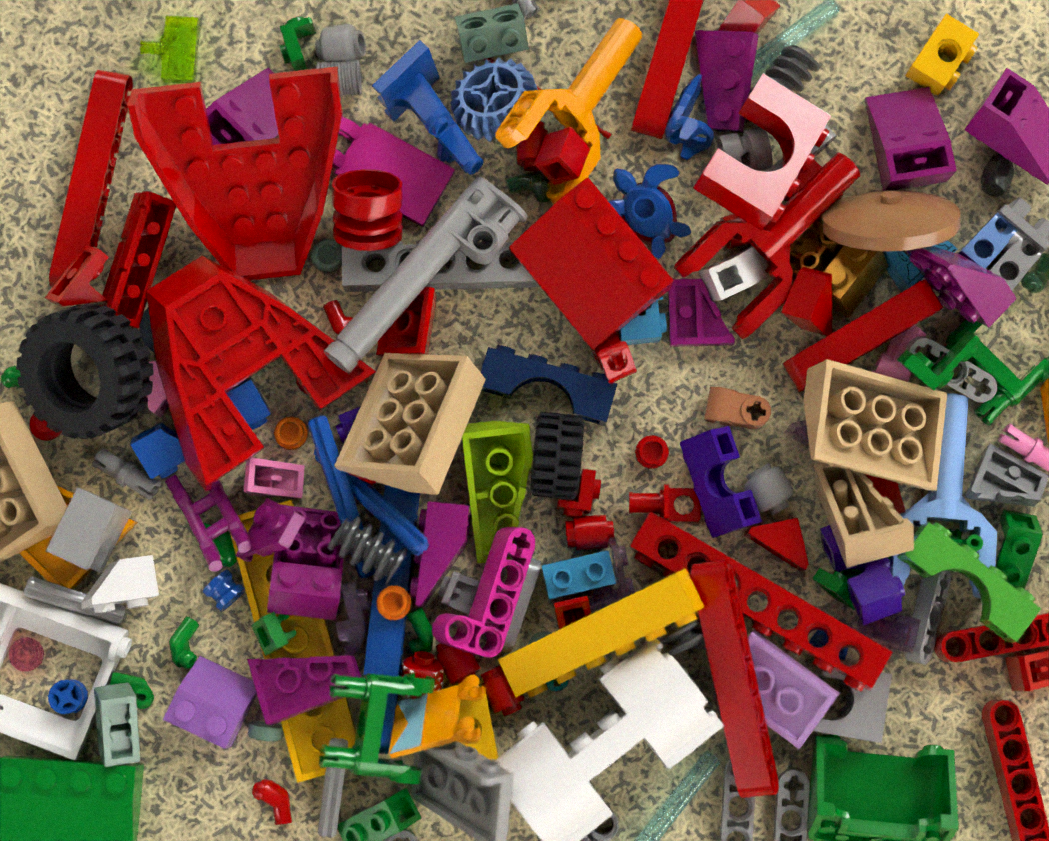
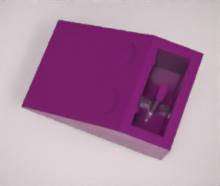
[206,67,279,145]
[964,68,1049,185]
[865,87,957,191]
[909,246,1017,328]
[410,501,471,607]
[267,505,344,620]

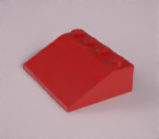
[509,177,674,351]

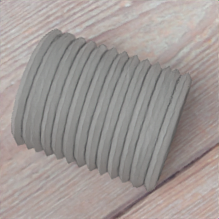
[316,59,362,96]

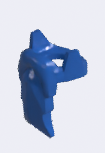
[665,74,714,161]

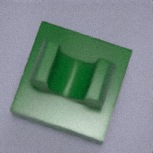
[251,612,297,656]

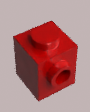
[534,127,590,185]

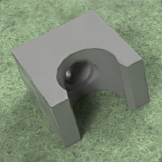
[46,487,132,573]
[813,667,892,743]

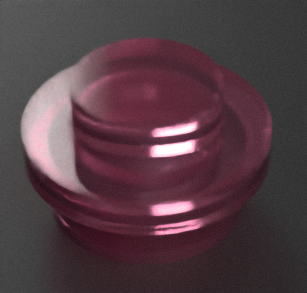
[9,637,44,672]

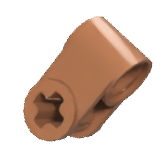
[704,387,771,429]

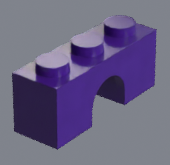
[679,426,762,538]
[820,525,905,625]

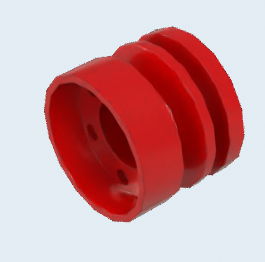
[332,169,403,251]

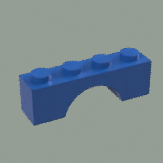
[130,376,271,479]

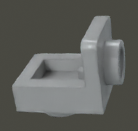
[438,571,479,614]

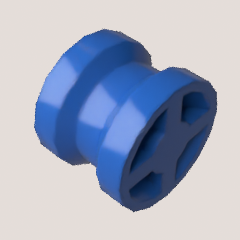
[202,569,246,612]
[48,679,88,714]

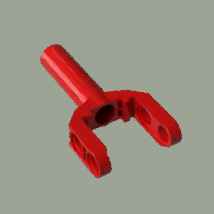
[674,152,861,339]

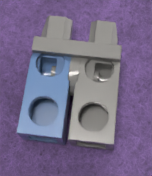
[958,197,1049,290]

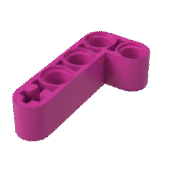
[432,527,535,658]

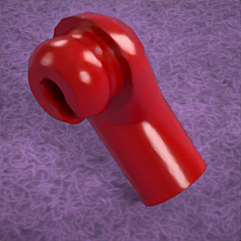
[252,779,292,825]

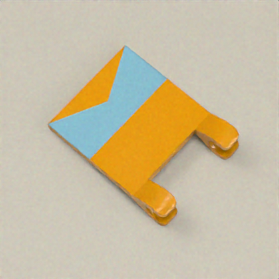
[389,675,486,758]

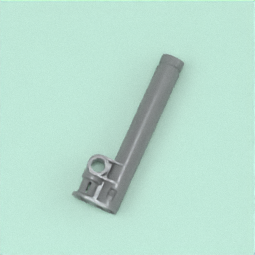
[324,176,528,374]

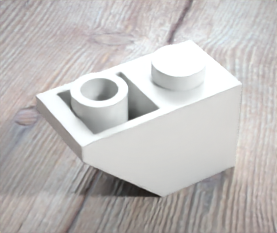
[698,246,768,301]
[81,555,159,613]

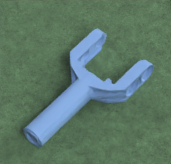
[889,393,997,598]

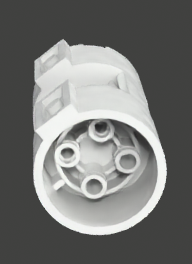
[495,639,724,841]

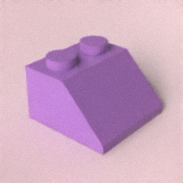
[163,656,257,749]

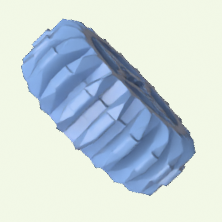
[450,57,538,142]

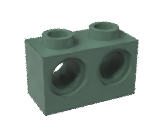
[455,3,529,63]
[94,682,140,767]

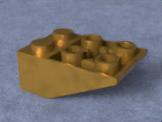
[790,215,889,317]

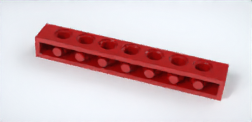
[630,511,893,692]

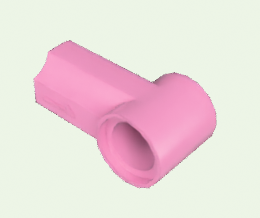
[872,326,926,382]

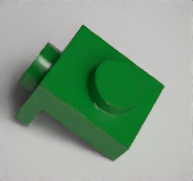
[279,17,316,71]

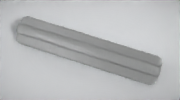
[24,577,125,625]
[318,738,348,838]

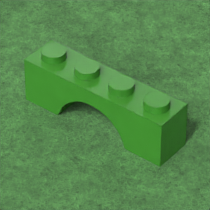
[897,522,1041,643]

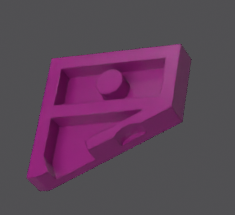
[668,278,735,347]

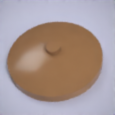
[823,190,961,251]

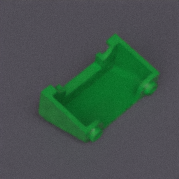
[808,734,959,841]

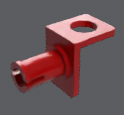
[629,484,701,522]

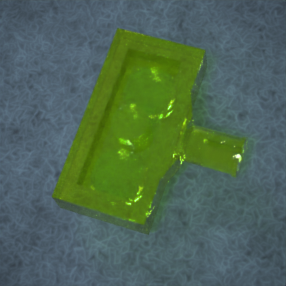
[140,16,200,84]

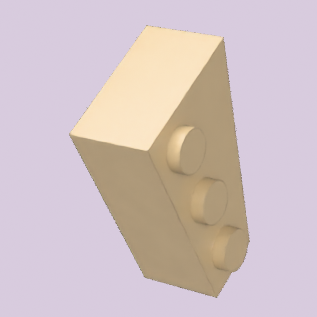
[814,462,914,568]

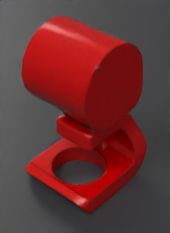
[591,333,637,384]

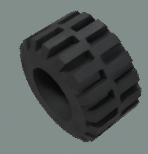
[530,412,584,500]

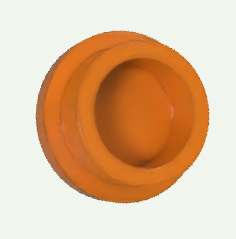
[274,416,308,450]
[377,585,411,621]

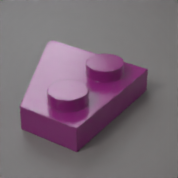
[235,498,306,562]

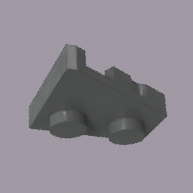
[965,443,1049,507]

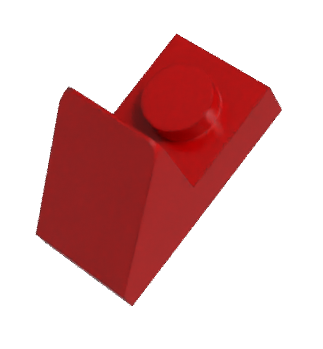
[44,245,109,307]

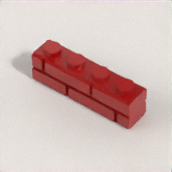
[99,191,176,329]

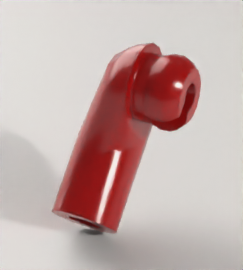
[323,300,353,334]

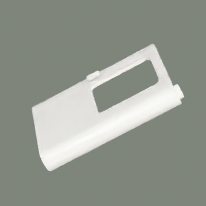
[0,583,132,760]

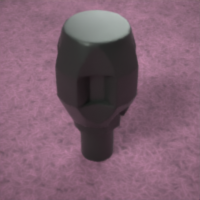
[981,152,1015,197]

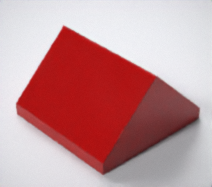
[376,287,437,356]

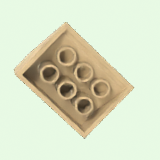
[334,353,486,495]
[804,359,947,491]
[0,401,67,563]

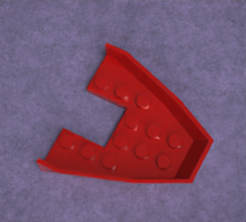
[127,66,342,281]
[146,255,376,492]

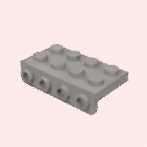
[411,742,513,841]

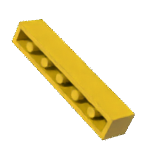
[498,568,704,698]

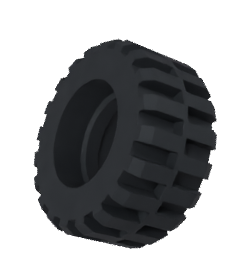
[16,303,154,439]

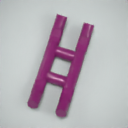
[165,475,252,572]

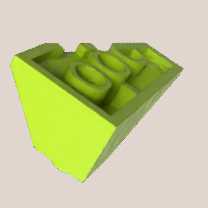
[462,420,533,564]

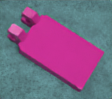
[332,116,455,227]

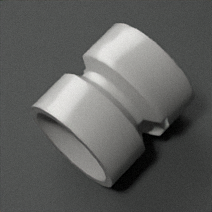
[716,127,773,171]

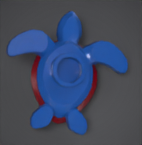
[608,164,691,259]

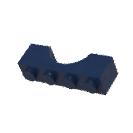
[481,345,617,426]

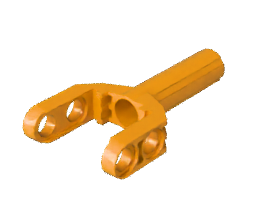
[495,18,643,204]

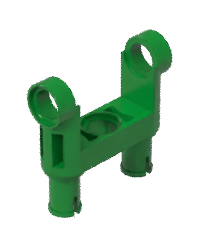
[930,319,1049,426]
[319,673,435,785]

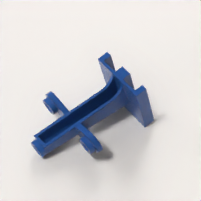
[372,40,484,175]

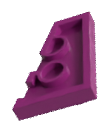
[695,30,759,133]
[247,656,361,725]

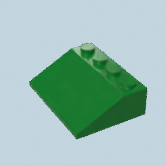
[0,755,144,841]

